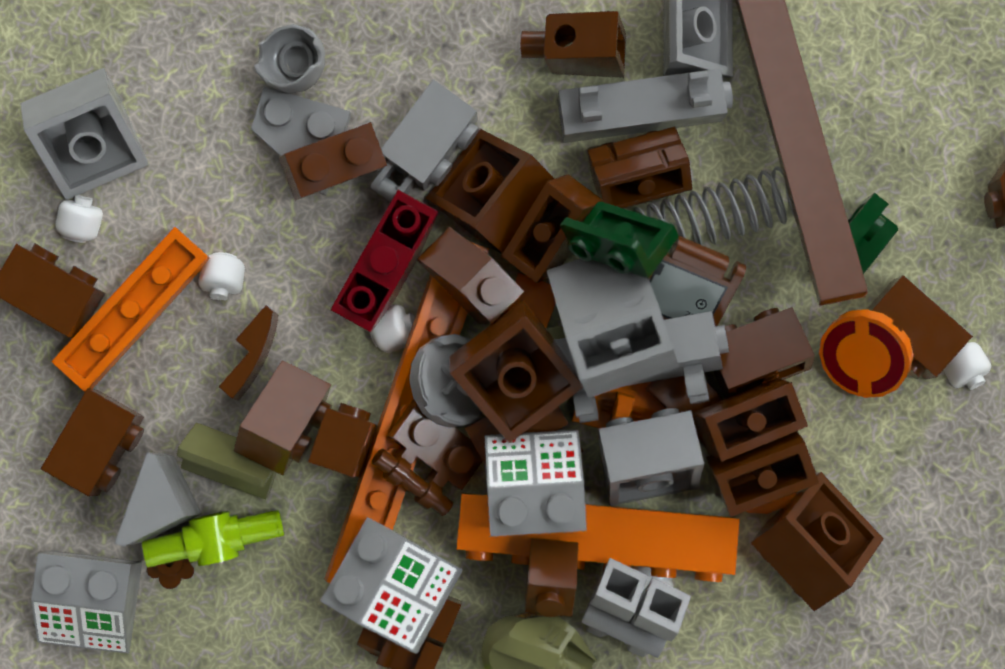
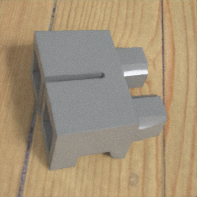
[581,558,691,658]

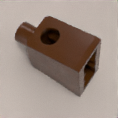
[520,11,626,78]

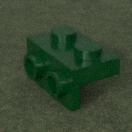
[560,201,679,279]

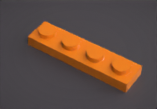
[51,227,210,392]

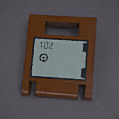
[649,236,746,326]

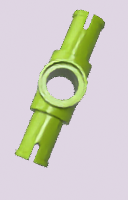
[142,510,285,567]

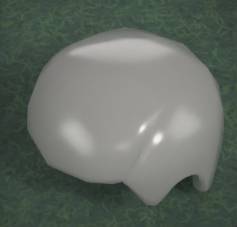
[254,24,325,94]

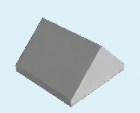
[663,0,733,78]
[114,452,201,547]

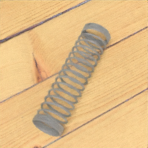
[633,166,795,255]

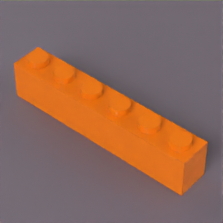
[456,493,740,582]

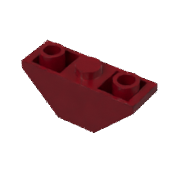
[330,190,439,333]

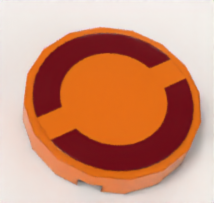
[819,309,914,398]

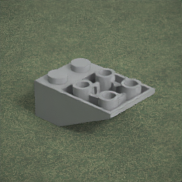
[547,259,679,398]

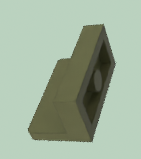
[176,422,276,500]

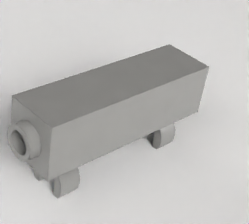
[557,68,733,143]
[555,311,729,423]

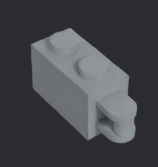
[370,79,479,203]

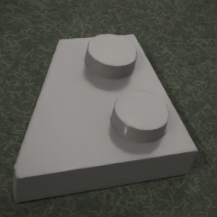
[251,86,351,196]

